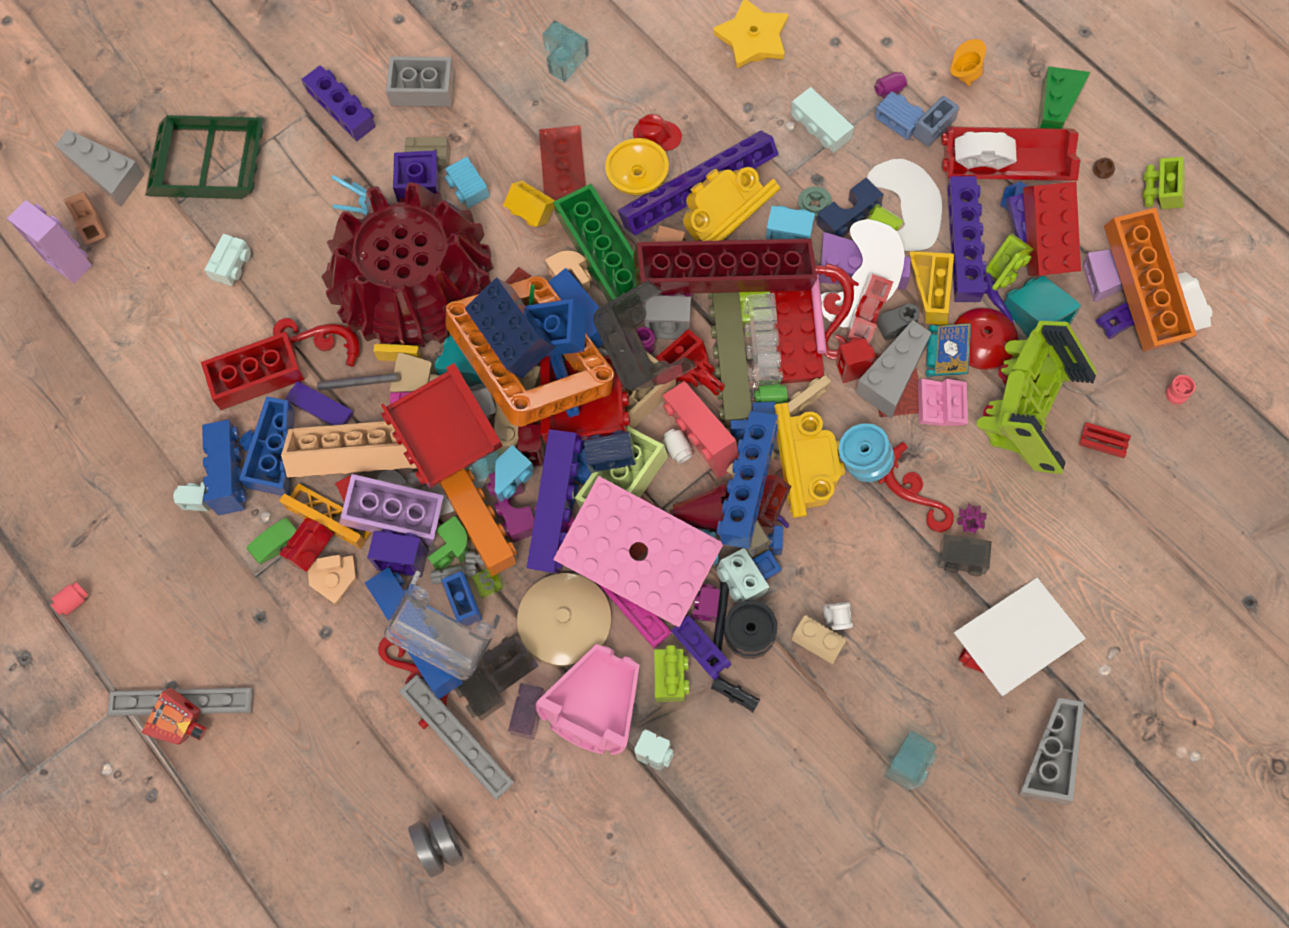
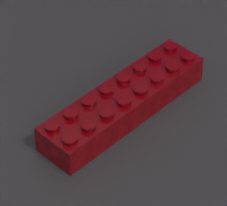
[633,239,817,295]

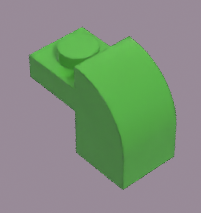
[428,516,470,570]

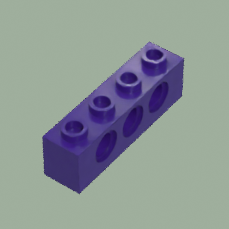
[301,65,376,142]

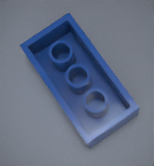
[526,299,587,357]

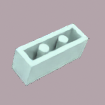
[791,87,854,153]

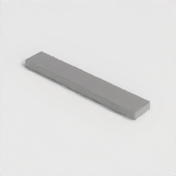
[399,675,514,800]
[107,688,254,716]

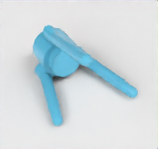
[331,175,369,215]

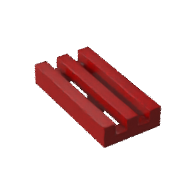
[1079,422,1131,458]

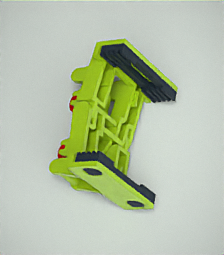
[977,321,1097,474]

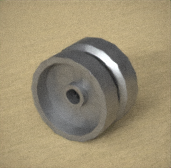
[408,811,464,878]

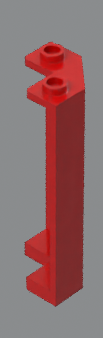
[941,126,1081,181]

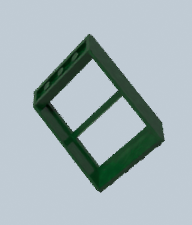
[145,115,264,199]

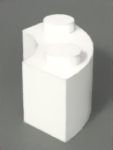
[955,132,1017,170]
[1177,272,1212,330]

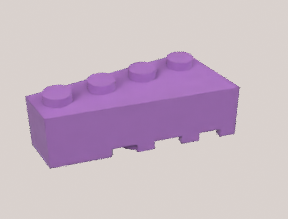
[819,232,911,289]

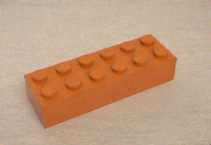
[1104,208,1197,352]

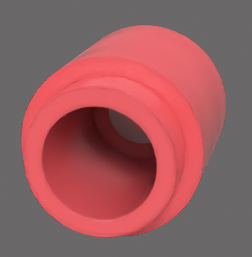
[51,582,89,615]

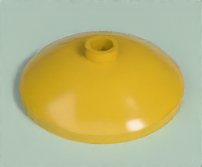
[605,138,669,195]

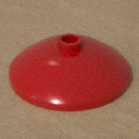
[954,308,1018,370]

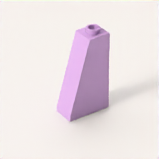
[1082,249,1172,302]

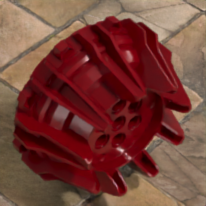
[322,182,494,347]

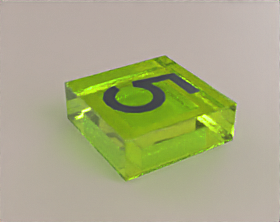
[471,569,503,599]

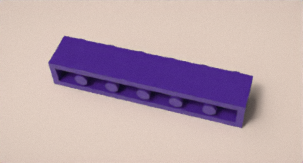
[527,429,583,574]

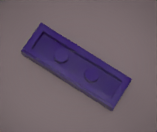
[285,381,354,426]

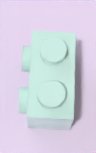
[717,548,769,603]

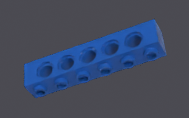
[717,411,779,549]

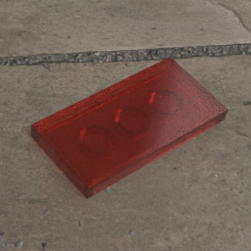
[539,125,586,201]

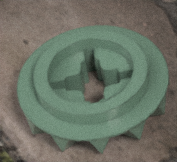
[798,186,832,218]

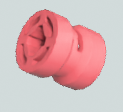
[1165,375,1196,405]

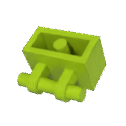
[1143,157,1186,209]
[654,645,689,702]

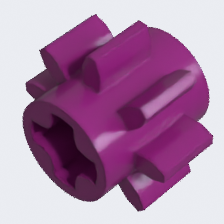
[957,503,987,534]

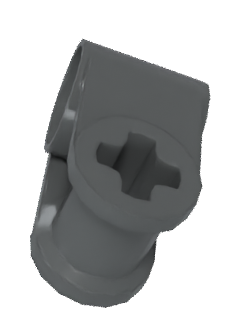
[876,304,920,340]

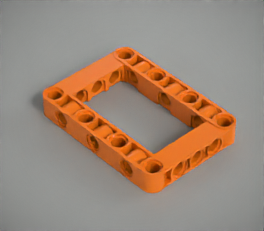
[445,276,614,427]

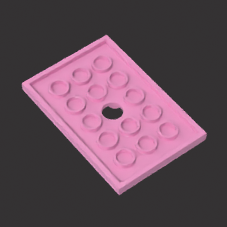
[553,476,723,627]

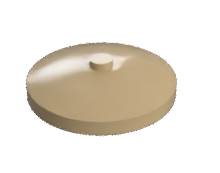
[517,573,612,667]

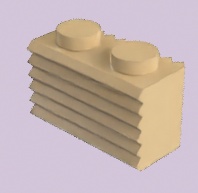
[792,615,846,665]

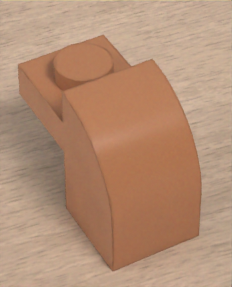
[64,191,106,245]

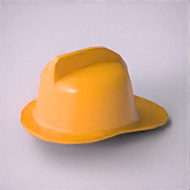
[950,39,986,86]

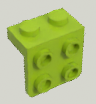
[986,234,1033,291]

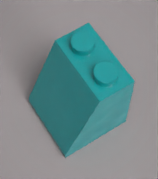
[1004,275,1081,338]
[435,335,483,387]

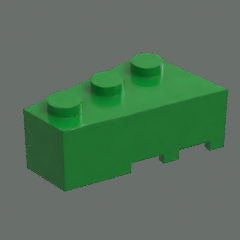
[1038,66,1091,128]

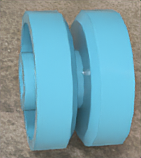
[839,423,895,482]

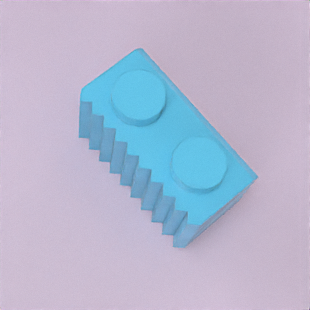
[444,157,490,208]

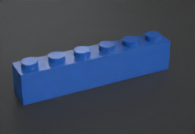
[365,567,463,699]

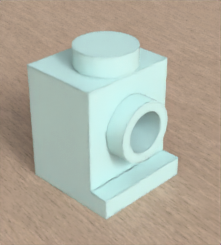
[173,482,210,511]

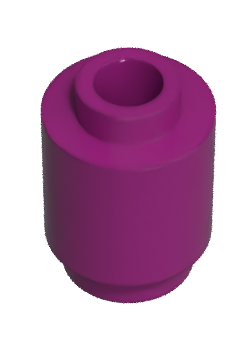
[874,71,907,99]
[633,327,655,355]

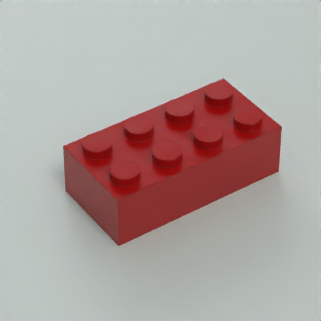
[1023,182,1081,276]
[201,332,305,410]

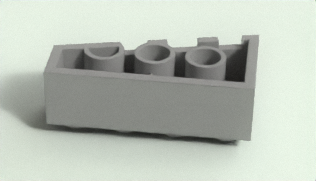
[56,129,145,207]

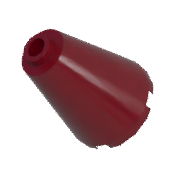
[669,484,735,530]

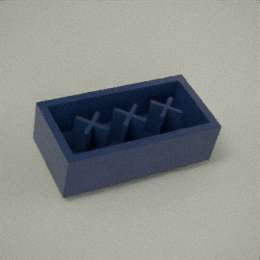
[465,277,555,378]

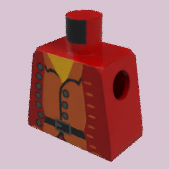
[141,688,207,745]

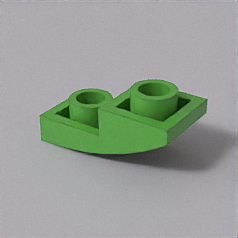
[247,518,297,565]

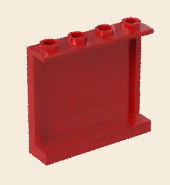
[540,345,630,445]
[381,363,503,488]

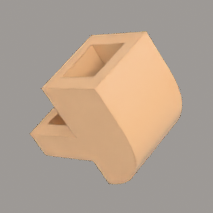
[545,251,592,292]

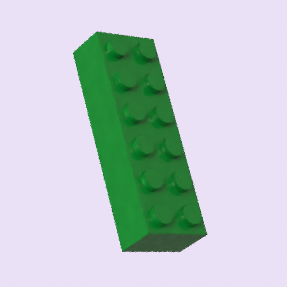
[553,184,646,315]

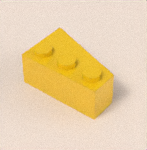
[909,251,954,325]

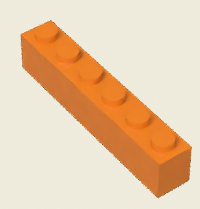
[439,469,517,577]

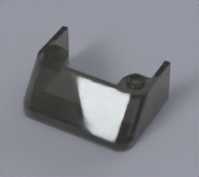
[593,280,697,391]

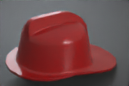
[633,114,682,151]

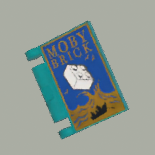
[925,324,971,377]

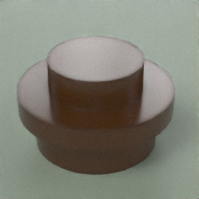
[1093,158,1115,179]

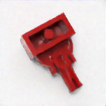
[656,329,725,396]

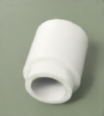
[662,429,693,464]

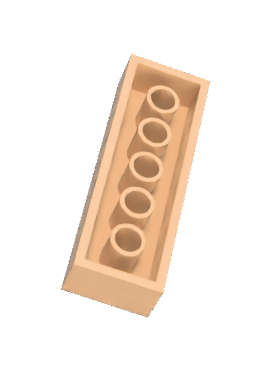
[281,421,417,478]

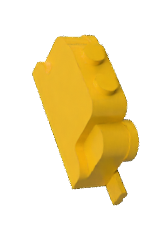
[683,167,780,241]
[774,403,845,518]

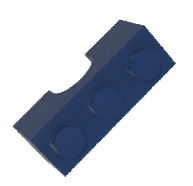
[816,177,884,238]

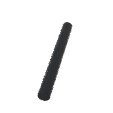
[710,581,729,666]

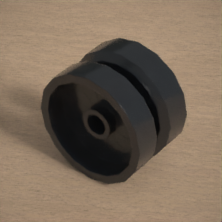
[724,600,777,659]

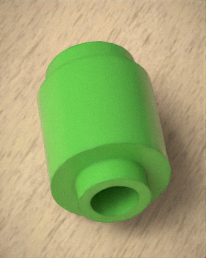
[754,383,788,405]

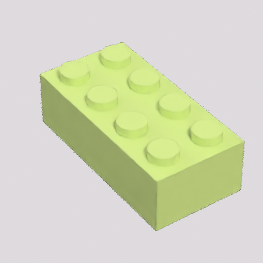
[575,426,668,509]

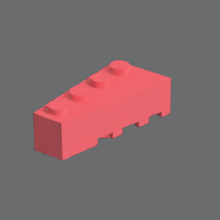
[662,381,739,479]

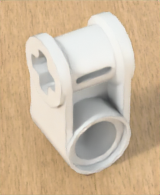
[824,602,853,630]

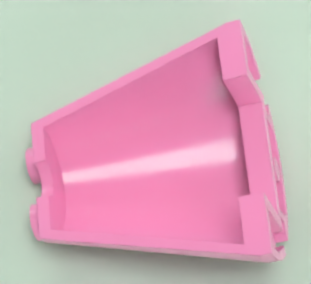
[536,644,640,755]

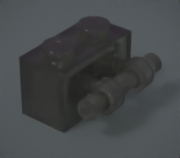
[477,633,539,694]

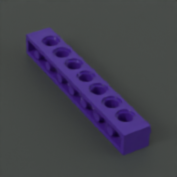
[617,130,779,236]

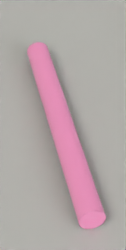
[811,274,826,354]

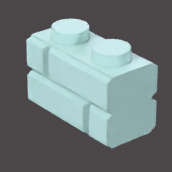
[204,234,251,286]
[634,730,674,771]

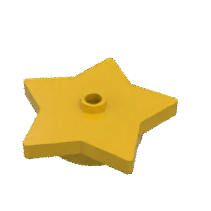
[713,0,789,68]

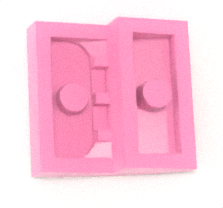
[918,379,968,426]

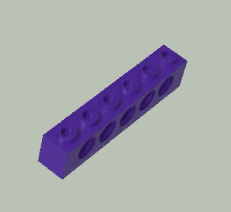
[947,176,988,302]

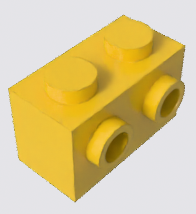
[503,180,555,227]

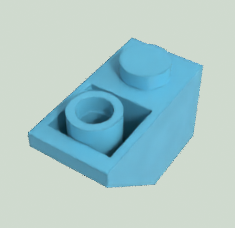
[495,445,534,502]

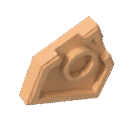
[308,555,357,606]

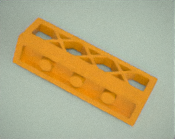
[279,483,372,549]

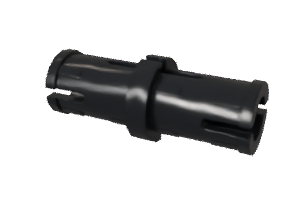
[711,676,760,713]

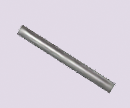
[317,373,401,390]

